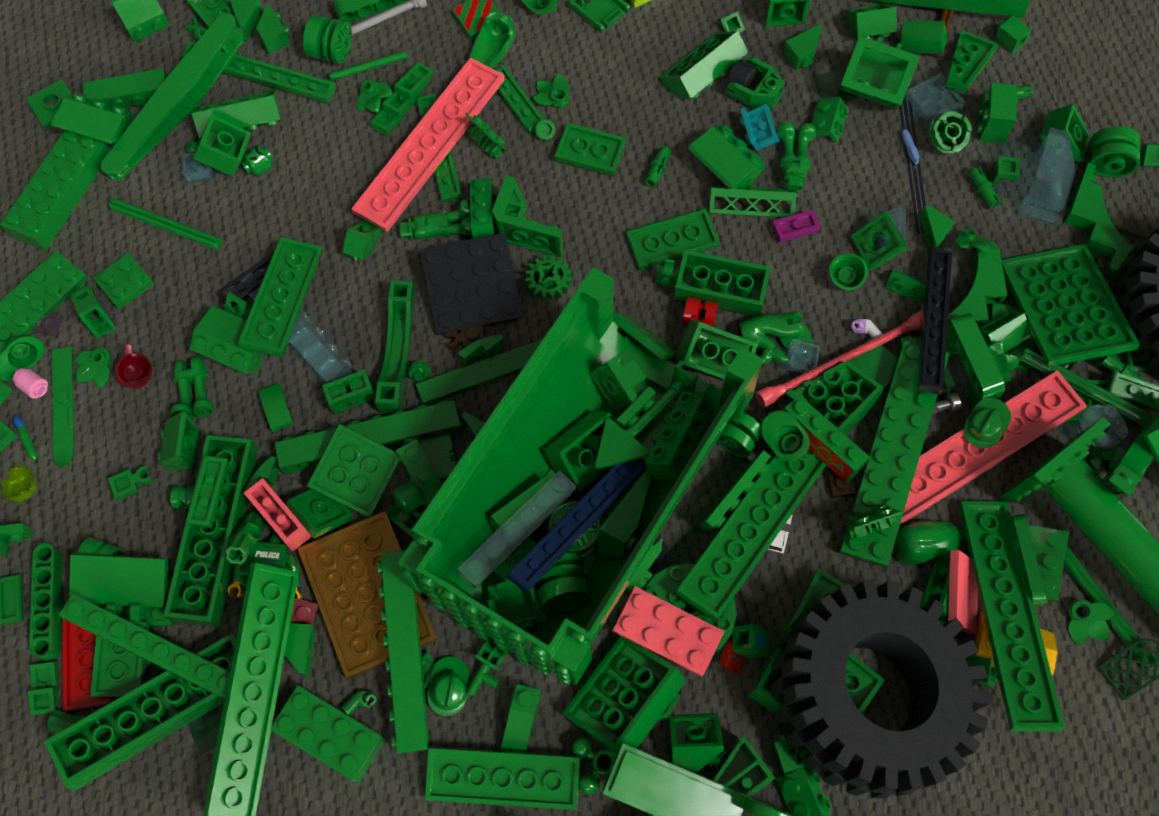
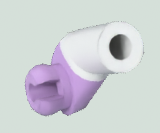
[851,319,882,339]

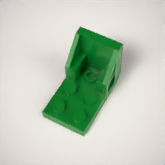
[492,175,564,258]

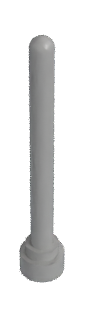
[351,0,427,35]

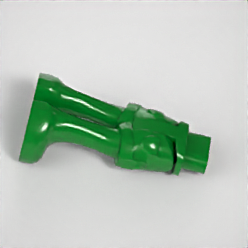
[777,122,816,191]

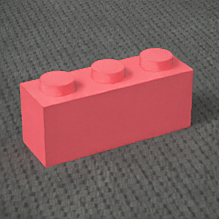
[244,478,312,551]

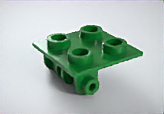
[465,113,509,159]
[843,504,902,539]

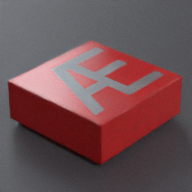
[718,641,745,674]

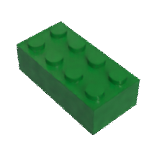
[674,249,771,317]
[271,685,386,784]

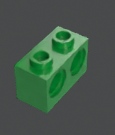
[322,369,376,415]

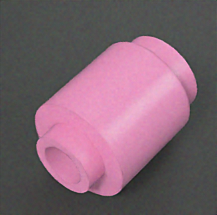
[13,368,48,399]

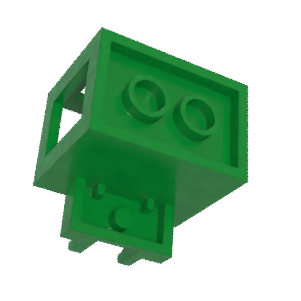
[839,36,920,109]

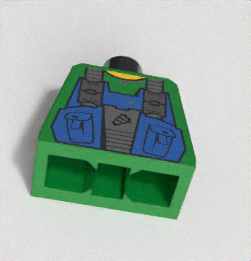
[70,285,117,338]

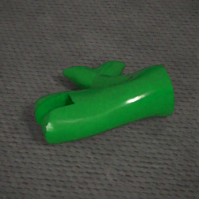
[740,311,805,365]

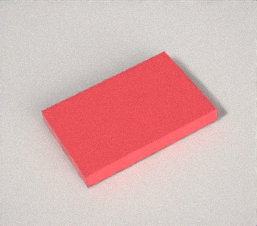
[948,550,978,634]

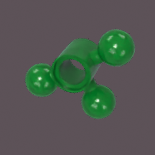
[572,737,615,795]

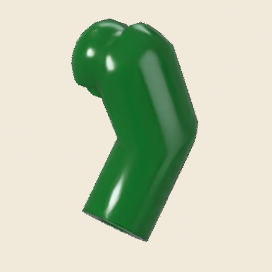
[341,691,378,717]

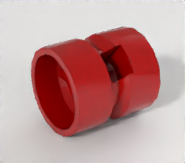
[682,297,718,326]

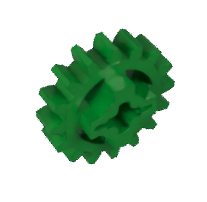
[525,255,572,301]

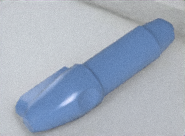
[902,129,920,164]

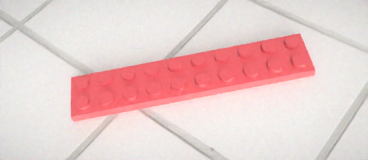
[352,58,505,232]
[900,370,1087,526]

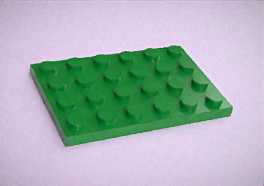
[1002,244,1140,367]

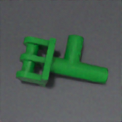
[466,641,507,696]

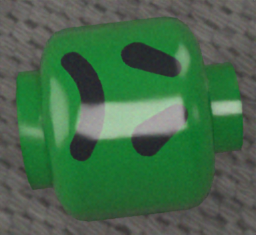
[241,145,274,176]

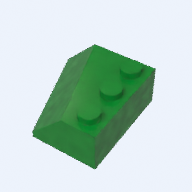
[785,360,883,435]

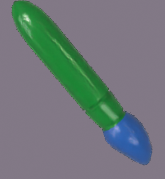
[13,414,37,461]

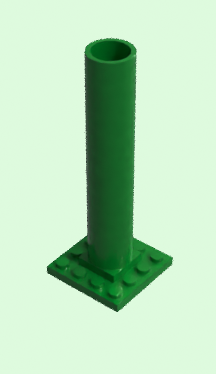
[999,417,1159,616]

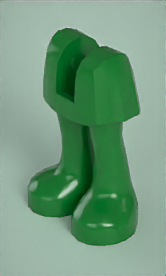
[170,356,214,420]

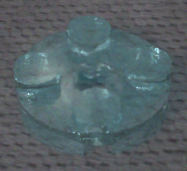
[1077,405,1128,451]

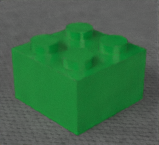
[976,83,1017,144]
[193,114,251,177]

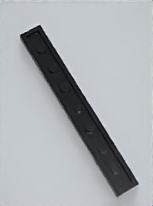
[917,247,952,395]

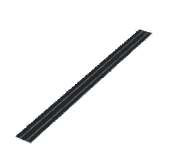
[899,86,926,234]

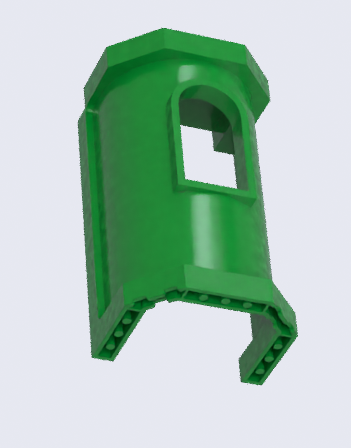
[398,268,763,686]

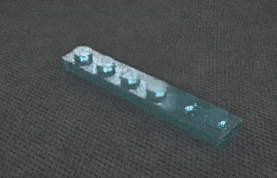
[457,470,577,589]

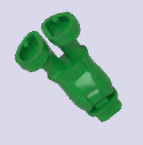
[400,199,472,239]

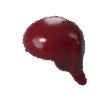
[115,343,152,389]

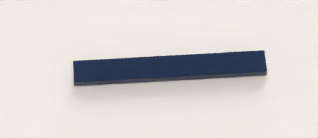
[507,459,647,594]

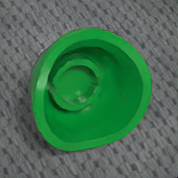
[829,253,868,291]

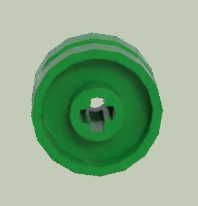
[1089,126,1141,178]

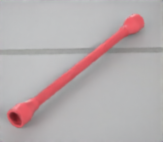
[755,310,924,408]

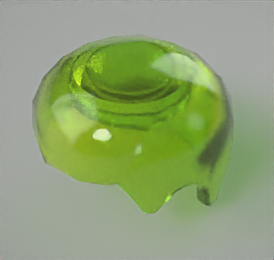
[2,465,38,503]

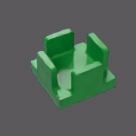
[590,352,646,412]
[487,582,549,629]

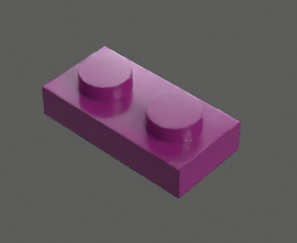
[772,210,821,243]

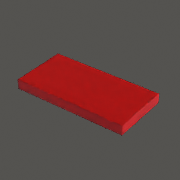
[62,609,114,713]

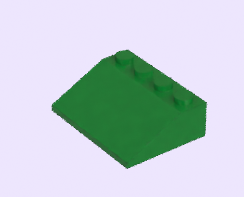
[562,636,686,755]

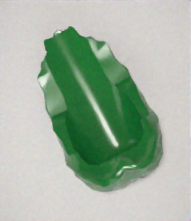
[469,11,515,68]
[893,520,966,566]

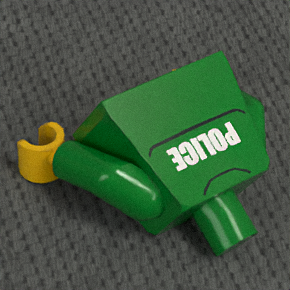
[227,535,302,599]

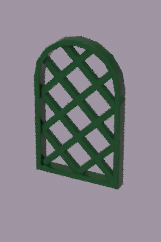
[1098,639,1159,701]

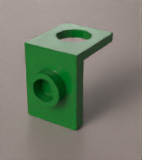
[225,292,252,319]

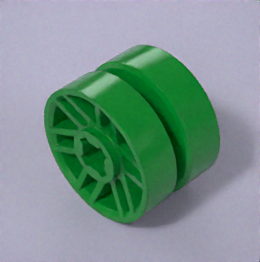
[716,412,762,458]

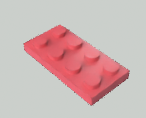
[613,586,724,677]

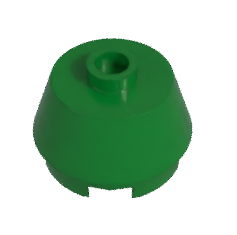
[929,111,972,153]

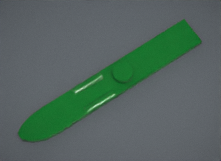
[52,347,74,469]

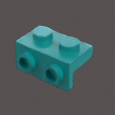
[739,104,780,151]

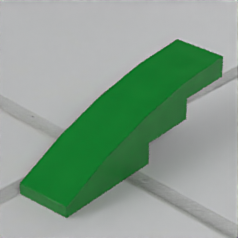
[370,62,434,136]

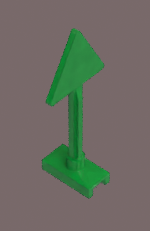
[595,360,699,470]

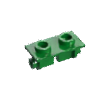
[885,270,926,304]

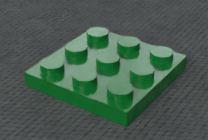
[307,424,400,518]

